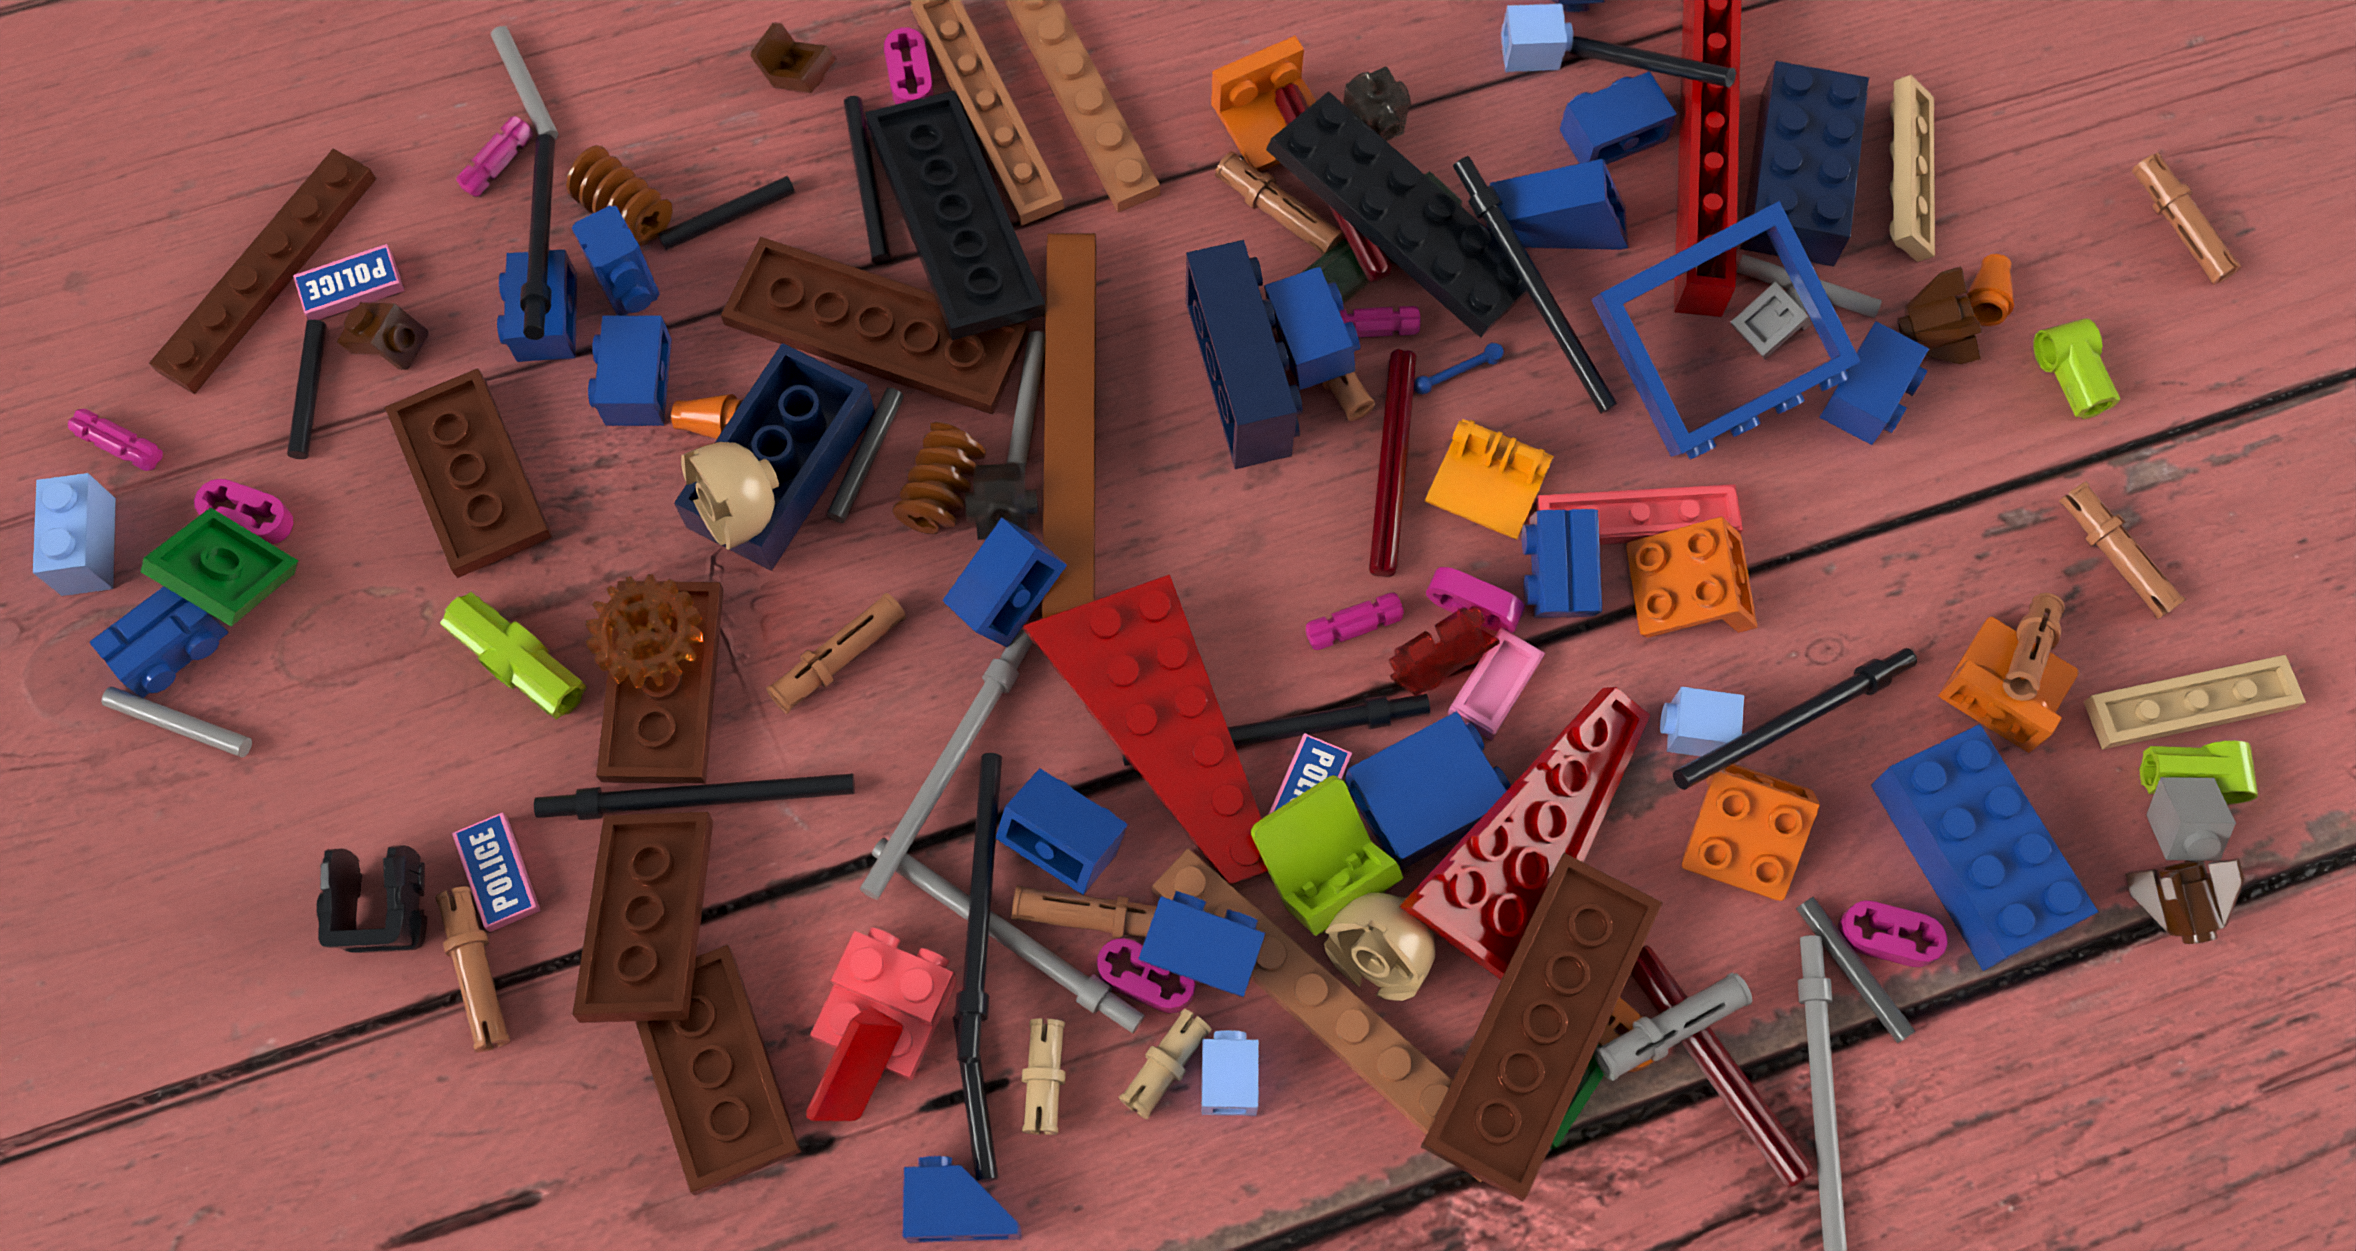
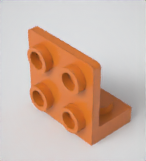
[1211,35,1316,172]
[1626,516,1758,638]
[1938,617,2079,753]
[1681,764,1820,901]

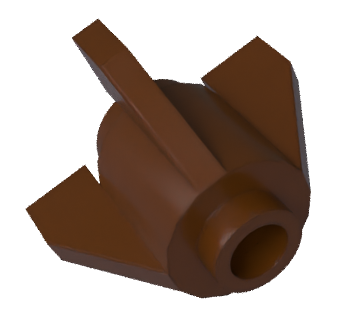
[1897,267,1982,365]
[2125,858,2245,944]

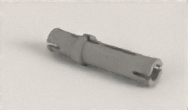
[1594,972,1752,1081]

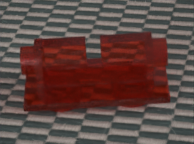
[1389,606,1500,696]

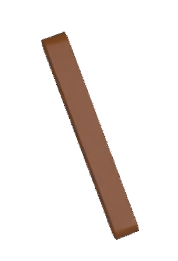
[1042,233,1096,619]

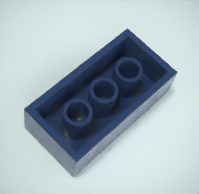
[1740,61,1869,267]
[1185,240,1303,469]
[674,343,875,571]

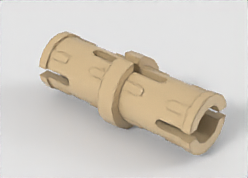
[1119,1008,1212,1120]
[1022,1018,1066,1135]

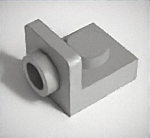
[1731,282,1811,359]

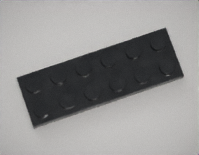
[865,90,1045,340]
[1266,91,1528,338]

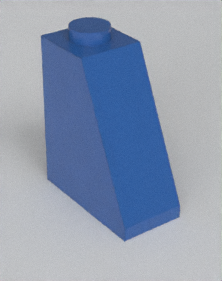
[1486,159,1628,250]

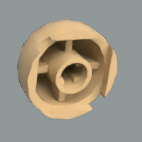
[681,442,779,550]
[1324,893,1435,1001]

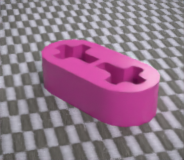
[884,28,934,105]
[194,479,294,545]
[1426,567,1525,633]
[1838,900,1947,967]
[1097,938,1195,1013]

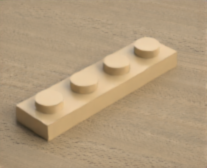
[1890,75,1935,262]
[2084,655,2306,750]

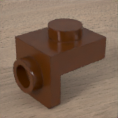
[750,23,836,93]
[337,302,428,370]

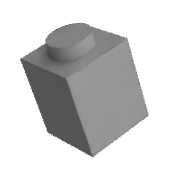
[2146,777,2236,861]

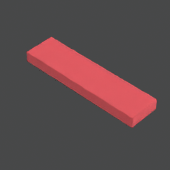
[1535,484,1743,545]

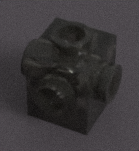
[1343,66,1411,141]
[965,463,1038,540]

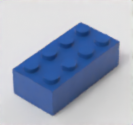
[1871,724,2098,971]

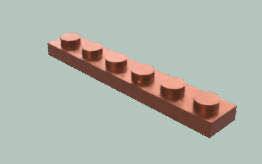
[149,148,376,394]

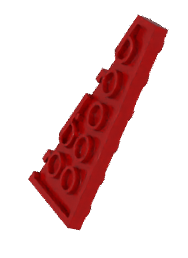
[1023,574,1268,886]
[1399,687,1650,980]

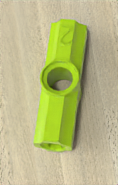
[440,592,587,720]

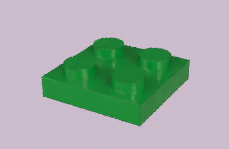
[140,507,298,627]

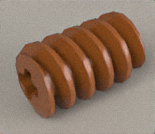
[566,145,673,246]
[892,422,986,534]

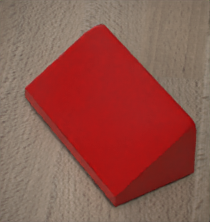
[806,1007,904,1121]

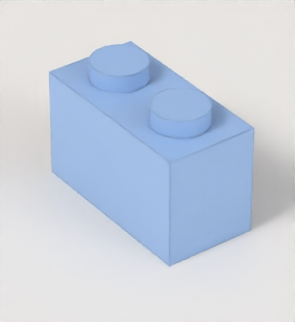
[33,473,116,596]

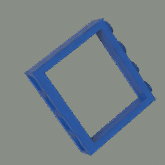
[1591,201,1861,459]

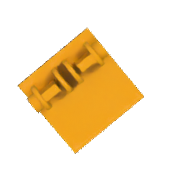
[1425,419,1554,540]

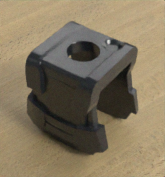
[316,845,428,953]

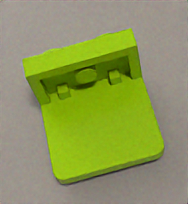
[1251,775,1404,936]

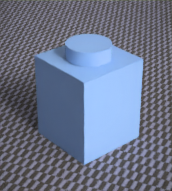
[1501,4,1573,72]
[1660,686,1744,757]
[1201,1030,1259,1116]

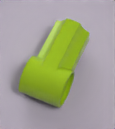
[2033,318,2121,420]
[2139,741,2258,804]

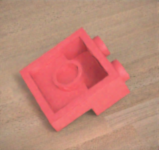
[810,927,957,1081]

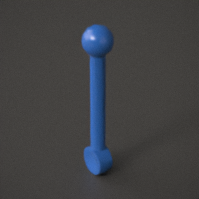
[1414,343,1504,395]

